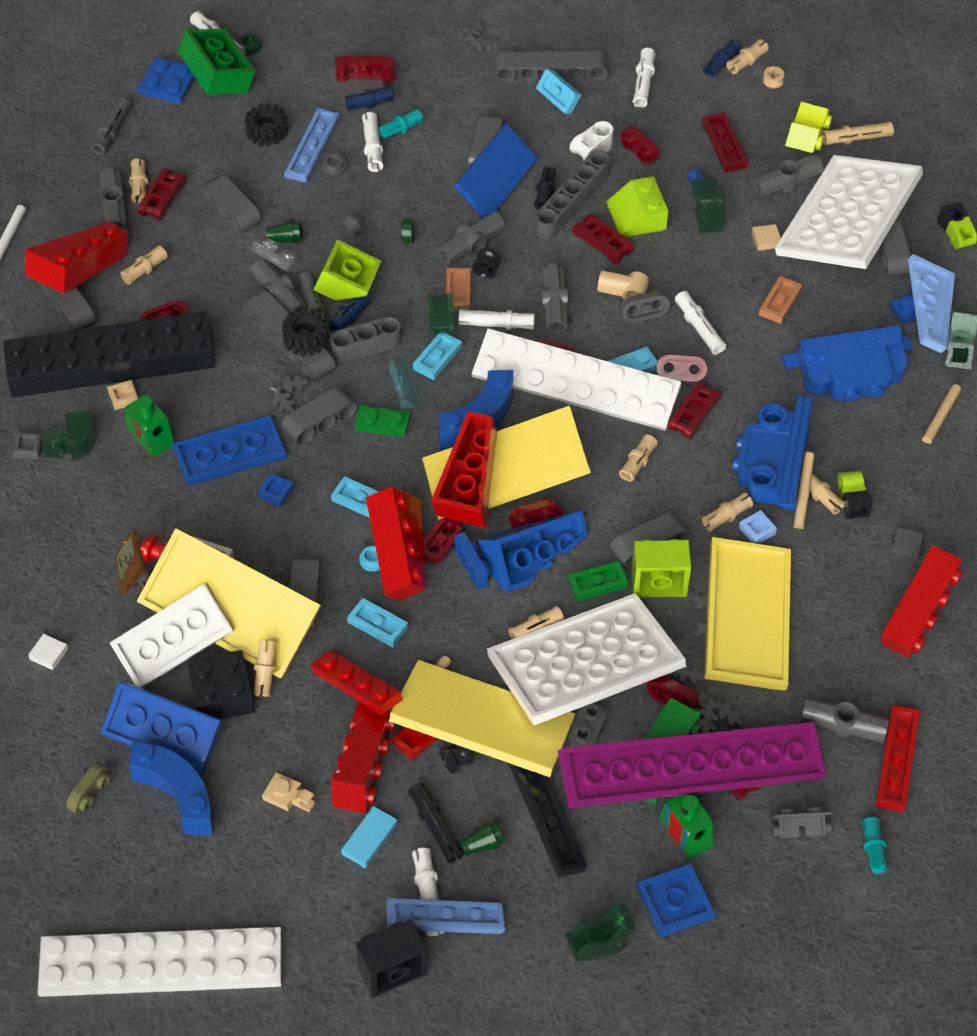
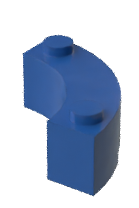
[439,370,513,451]
[129,741,213,835]

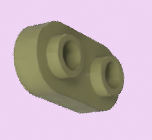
[66,762,111,815]

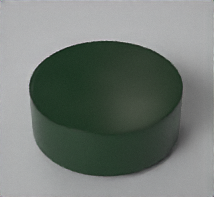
[238,34,262,55]
[401,219,415,244]

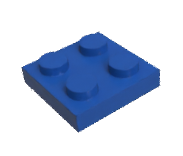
[138,57,195,104]
[636,864,715,938]

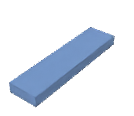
[284,108,340,183]
[386,898,505,934]

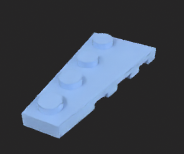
[908,254,955,353]

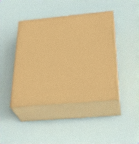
[752,224,781,251]
[107,380,138,410]

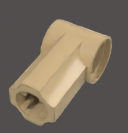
[597,271,650,300]

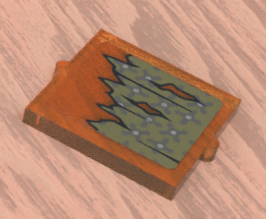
[115,530,144,594]

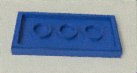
[453,124,538,218]
[172,415,287,487]
[100,681,223,774]

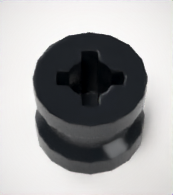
[472,248,501,279]
[439,744,473,774]

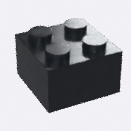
[187,650,254,720]
[356,920,427,998]

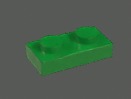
[355,405,410,437]
[568,561,628,602]

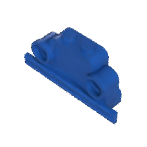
[782,325,912,402]
[733,396,813,511]

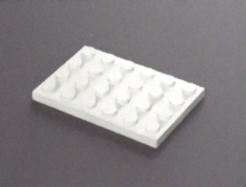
[775,155,923,269]
[487,593,686,725]

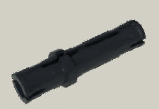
[408,783,464,864]

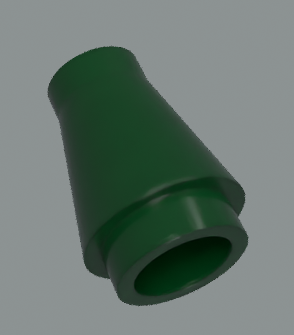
[266,219,303,243]
[459,821,505,857]

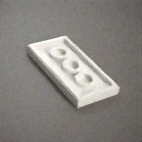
[110,584,234,689]

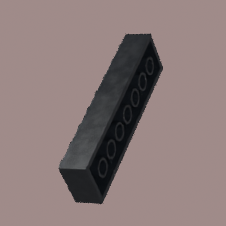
[3,311,215,398]

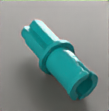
[378,109,423,139]
[861,817,887,875]

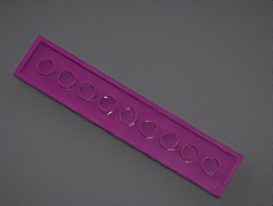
[558,722,827,809]

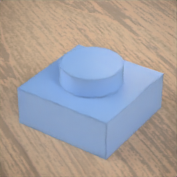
[739,510,777,544]

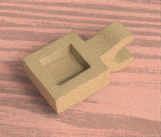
[262,773,315,812]

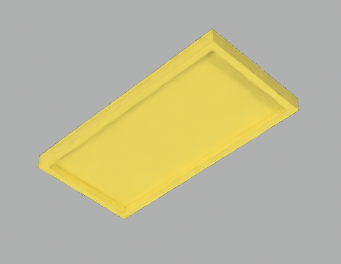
[422,406,591,520]
[137,529,322,679]
[704,537,791,690]
[389,660,576,777]

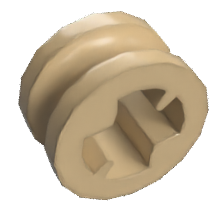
[763,66,785,88]

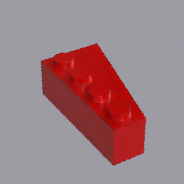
[25,222,128,294]
[431,411,497,528]
[366,486,426,601]
[881,545,964,659]
[331,701,396,814]

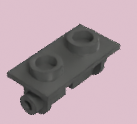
[770,807,832,839]

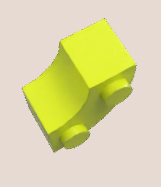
[785,102,832,153]

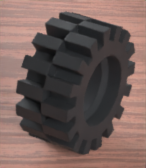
[245,104,288,146]
[282,308,329,356]

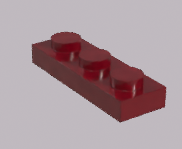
[702,112,748,173]

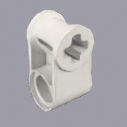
[570,121,613,161]

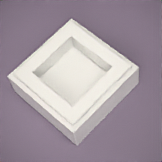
[28,634,68,670]

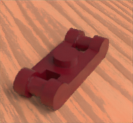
[335,56,395,83]
[138,168,187,221]
[572,214,634,265]
[668,381,723,440]

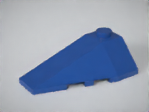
[478,510,588,592]

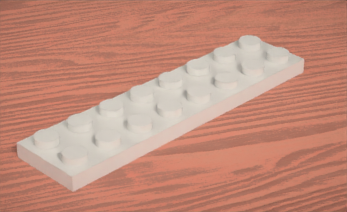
[472,329,681,431]
[38,927,281,997]

